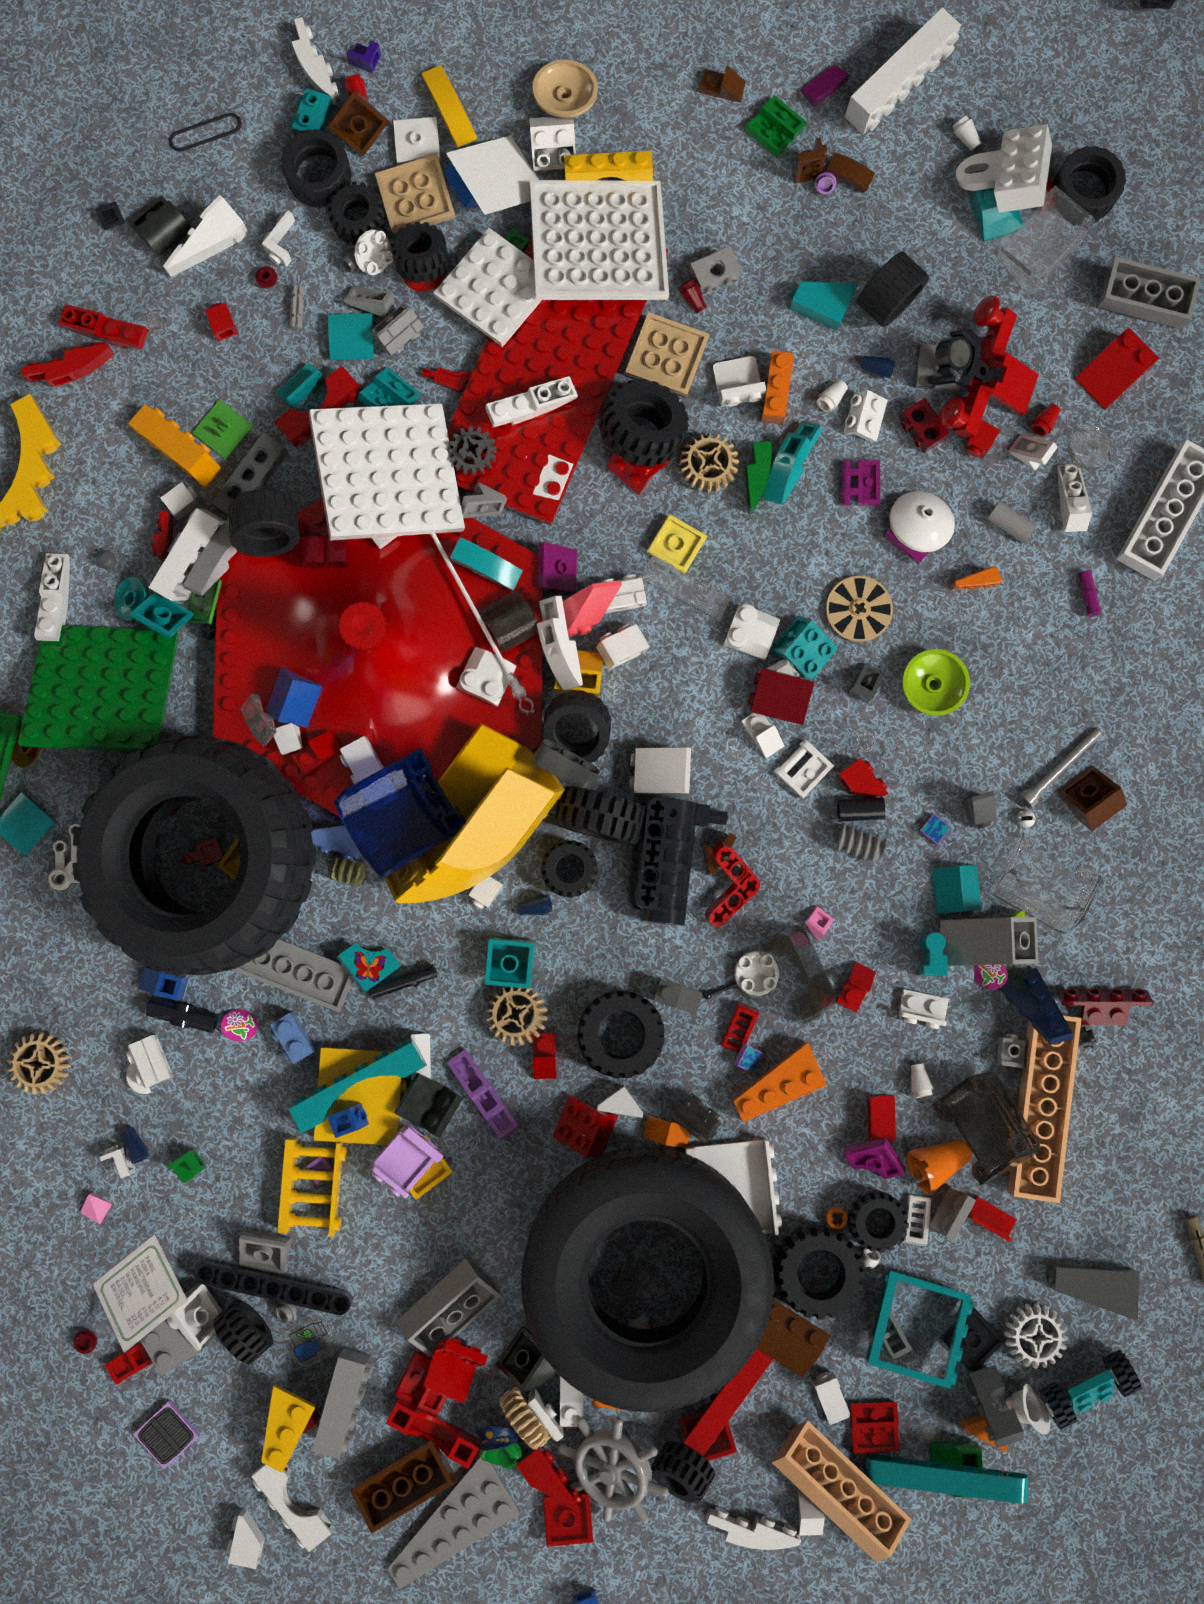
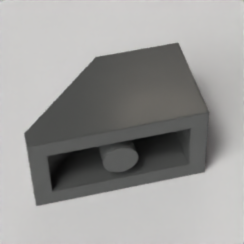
[962,791,997,829]
[653,979,703,1014]

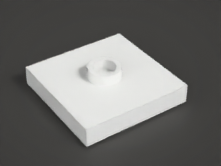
[393,117,441,165]
[528,1389,564,1442]

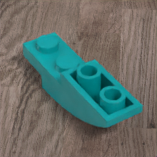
[763,421,822,505]

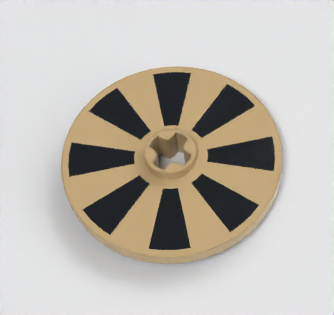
[826,576,893,642]

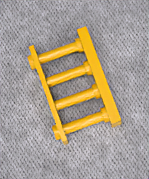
[277,1137,347,1237]

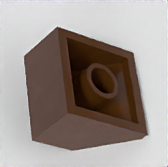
[1058,766,1127,831]

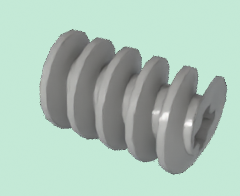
[836,823,887,864]

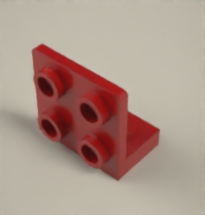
[553,1096,619,1157]

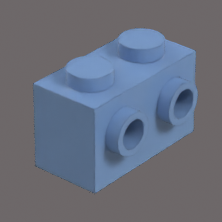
[270,1012,317,1064]

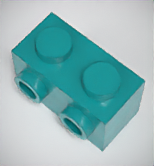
[291,88,334,135]

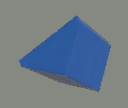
[266,667,322,728]

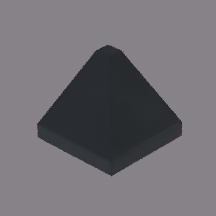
[95,201,125,230]

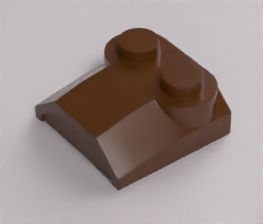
[328,90,389,156]

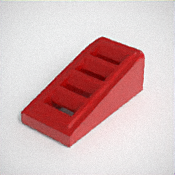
[721,1001,759,1053]

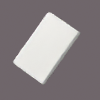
[410,1033,431,1080]

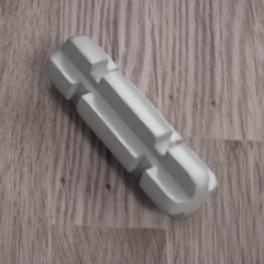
[290,285,304,329]

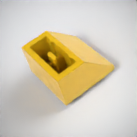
[554,650,604,698]

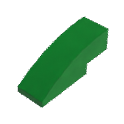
[745,441,772,514]

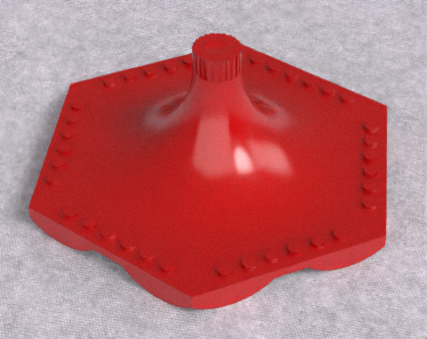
[213,498,544,839]

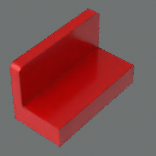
[867,1095,896,1142]
[967,1195,1017,1242]

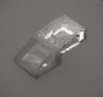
[241,694,276,746]

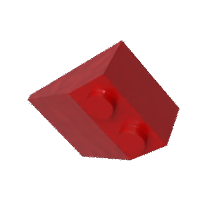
[1075,327,1159,410]

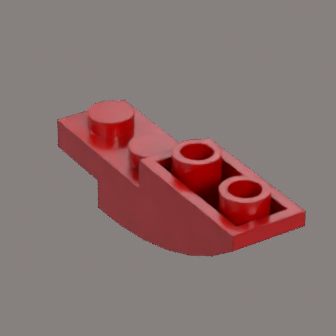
[58,304,149,350]
[21,342,114,387]

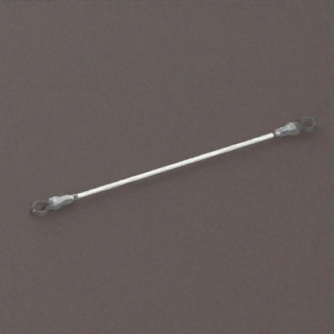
[431,533,534,716]

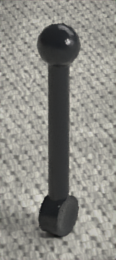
[703,982,738,1000]

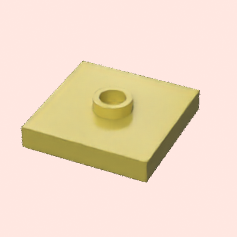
[646,514,707,575]

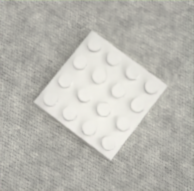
[434,228,542,347]

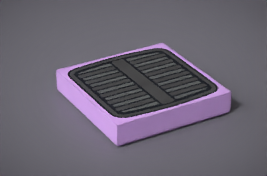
[133,1400,200,1469]

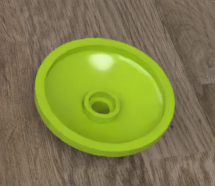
[902,649,970,716]

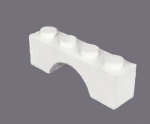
[251,1464,334,1552]

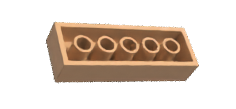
[771,1421,912,1562]

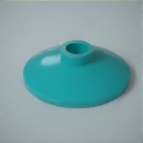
[114,577,146,621]

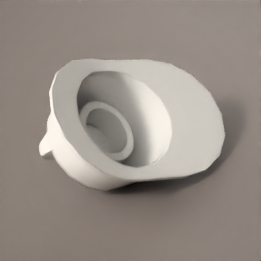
[1006,1384,1050,1434]

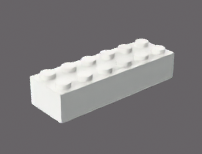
[845,7,961,135]
[1116,440,1204,581]

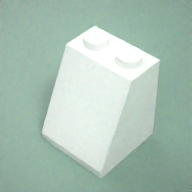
[629,748,691,798]

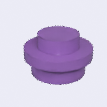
[815,172,837,194]

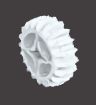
[1004,1303,1068,1369]

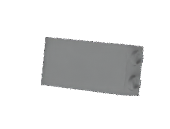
[940,917,1039,966]

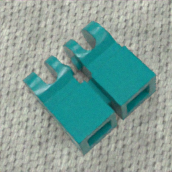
[917,932,948,977]

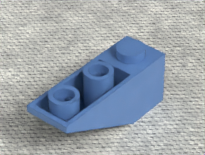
[311,825,368,860]

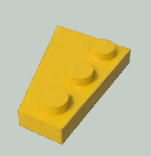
[261,1384,316,1473]

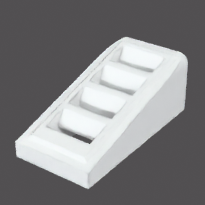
[902,1195,932,1246]

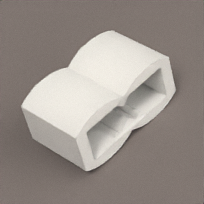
[596,624,650,670]

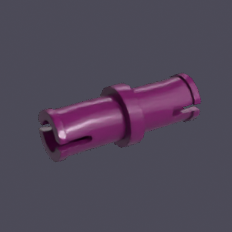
[1077,570,1102,617]

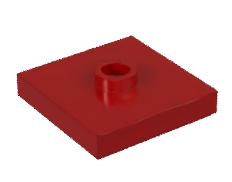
[543,1492,594,1547]

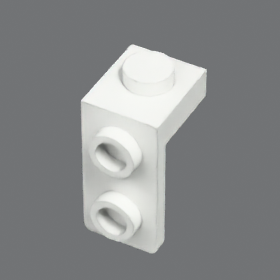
[262,210,295,267]
[812,1371,851,1425]

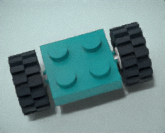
[1039,1349,1142,1430]

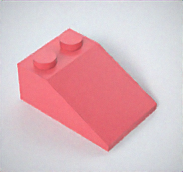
[562,580,622,637]

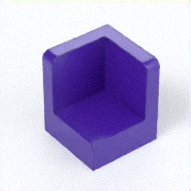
[346,41,381,73]

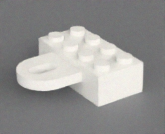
[956,124,1052,213]

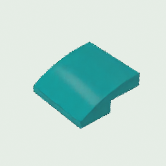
[328,313,375,360]
[357,367,421,407]
[0,792,56,856]

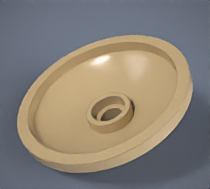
[533,60,598,118]

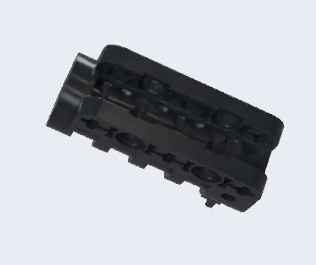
[628,797,728,926]

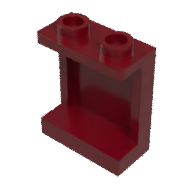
[747,667,815,725]

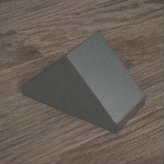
[849,663,885,703]

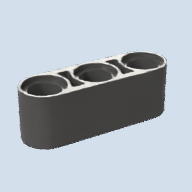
[532,739,600,789]

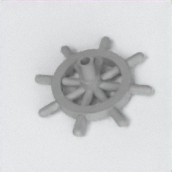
[558,1417,669,1524]

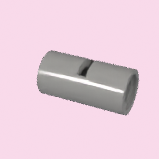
[987,500,1037,543]

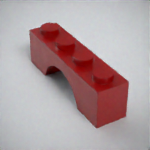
[274,365,361,447]
[385,1397,481,1469]

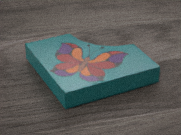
[337,943,401,993]

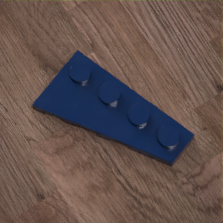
[997,968,1073,1045]

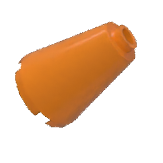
[906,1140,973,1194]

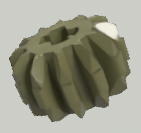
[327,857,367,887]

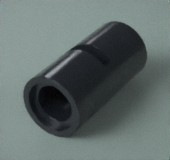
[837,797,885,822]

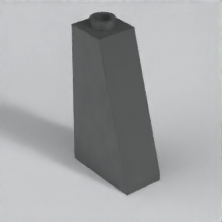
[1046,1264,1139,1320]

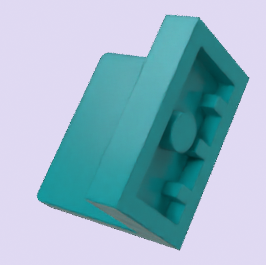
[770,616,838,679]

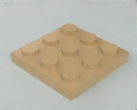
[375,153,456,236]
[625,312,710,397]

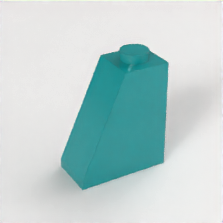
[789,282,858,331]

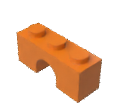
[761,350,794,425]

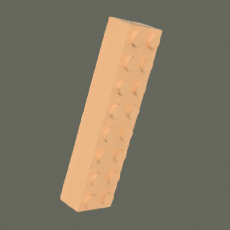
[1007,1016,1081,1203]

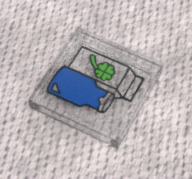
[278,1310,342,1372]

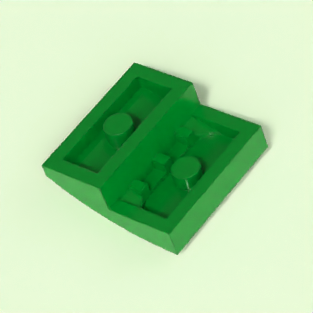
[744,95,807,158]

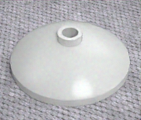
[889,491,955,552]

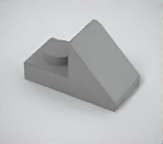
[461,482,507,518]

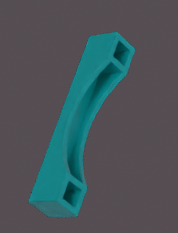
[288,1040,427,1134]

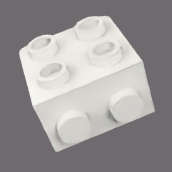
[713,356,766,407]

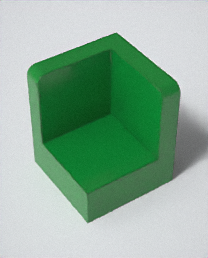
[167,1149,207,1183]

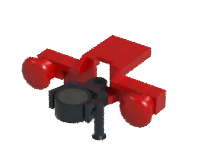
[927,295,1039,438]

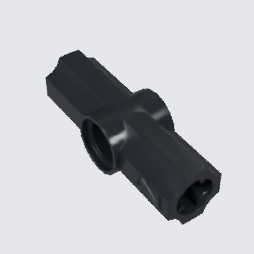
[146,997,219,1033]

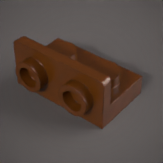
[793,138,827,183]

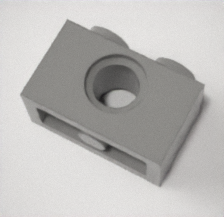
[689,246,741,294]

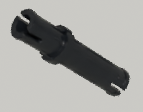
[369,964,438,1000]

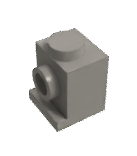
[996,1034,1026,1068]

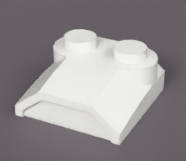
[723,603,780,661]
[456,647,516,707]
[167,1284,222,1351]

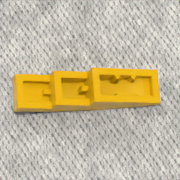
[421,65,477,148]

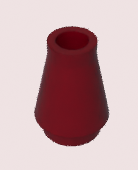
[678,278,707,314]

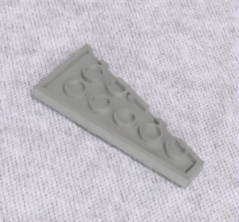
[388,1456,520,1589]

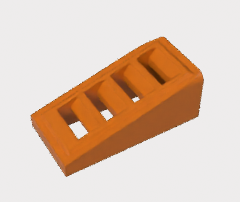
[951,566,1002,590]

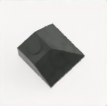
[497,1326,556,1393]

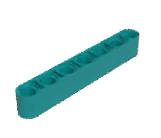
[866,1454,1029,1504]

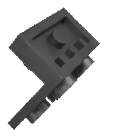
[394,1073,463,1138]

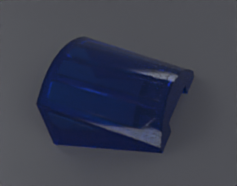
[334,748,466,880]

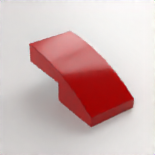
[105,1342,153,1385]

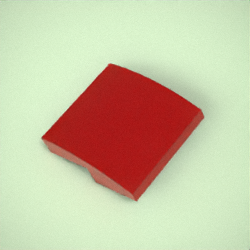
[394,1350,447,1416]
[850,1402,900,1454]

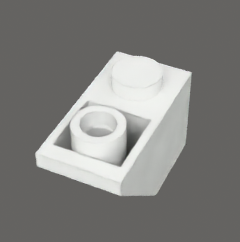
[226,1509,265,1569]

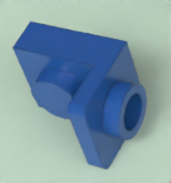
[327,1103,369,1138]

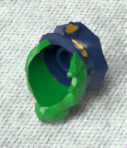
[477,1425,522,1470]

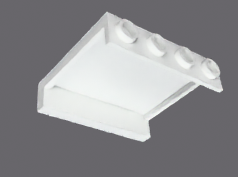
[685,1139,782,1235]

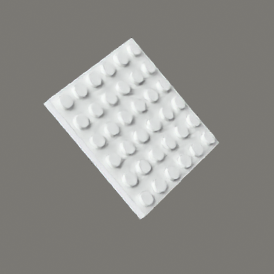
[530,180,669,300]
[309,404,465,540]

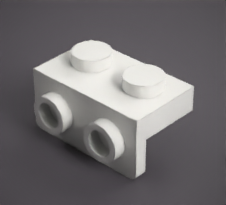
[843,390,888,442]

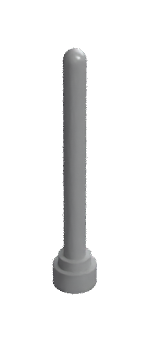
[1019,728,1102,809]

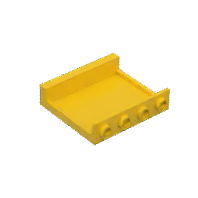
[314,1047,407,1145]

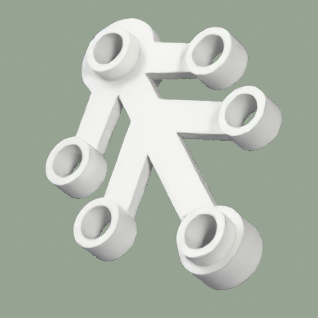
[48,824,81,890]

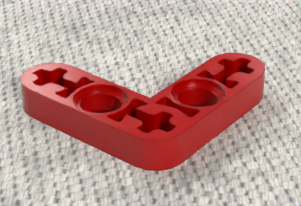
[705,843,760,927]

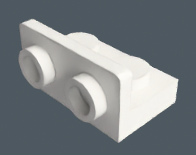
[898,989,949,1029]

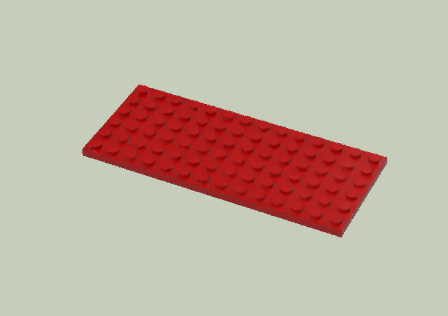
[447,237,668,526]

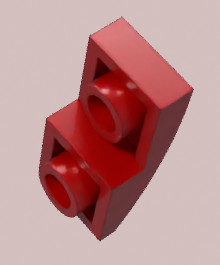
[151,510,173,561]

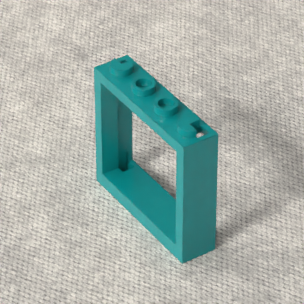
[865,1271,973,1389]

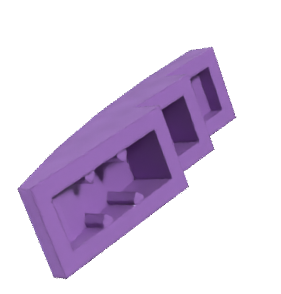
[447,1049,520,1140]

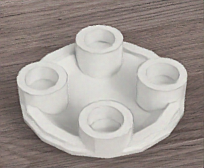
[354,229,393,275]
[734,951,779,996]

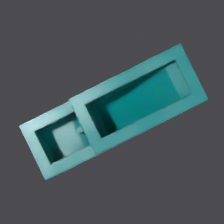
[450,537,523,591]

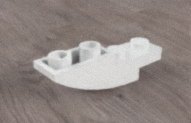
[292,17,339,105]
[485,376,578,428]
[34,553,70,641]
[537,596,583,690]
[705,1507,801,1550]

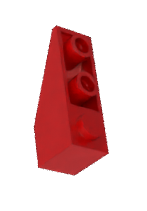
[516,1446,583,1510]

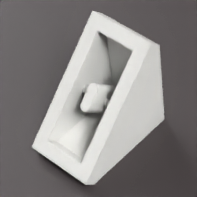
[597,1085,643,1118]
[797,1487,825,1536]

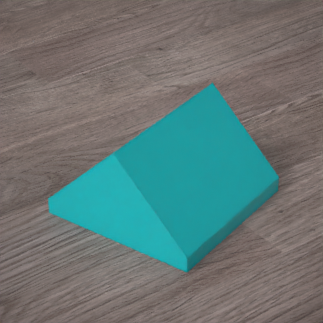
[932,865,982,914]

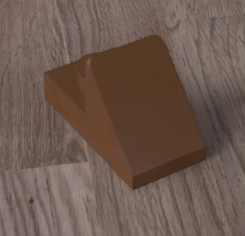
[699,66,746,103]
[701,832,737,877]

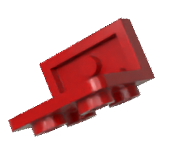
[606,454,671,495]
[423,1337,488,1403]

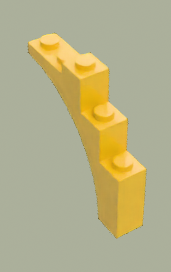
[0,394,62,531]

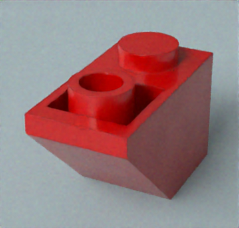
[837,758,888,798]

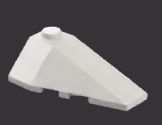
[163,195,247,277]

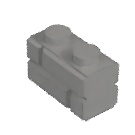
[370,303,424,356]

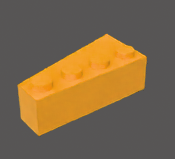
[128,404,223,489]

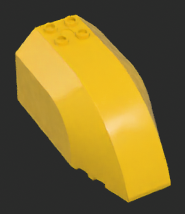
[384,723,565,903]

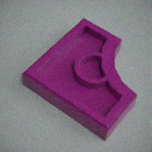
[843,1137,906,1179]

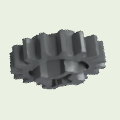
[448,426,497,476]

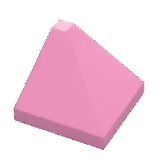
[805,906,834,940]
[80,1192,113,1224]

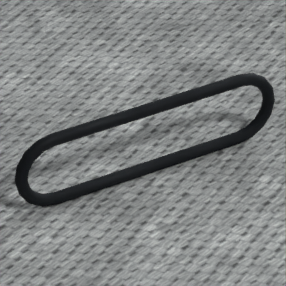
[169,113,242,152]

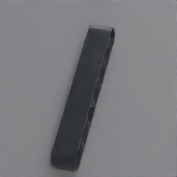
[194,1260,353,1315]

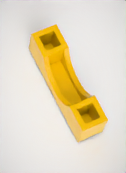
[564,151,653,181]

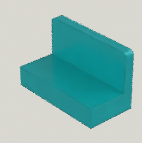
[277,363,324,409]

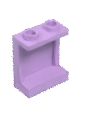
[370,1122,444,1198]

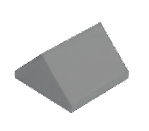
[239,1230,292,1274]

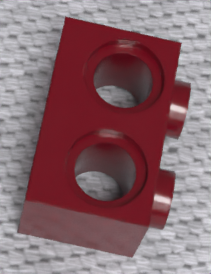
[900,397,950,454]

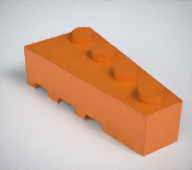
[732,1042,827,1122]

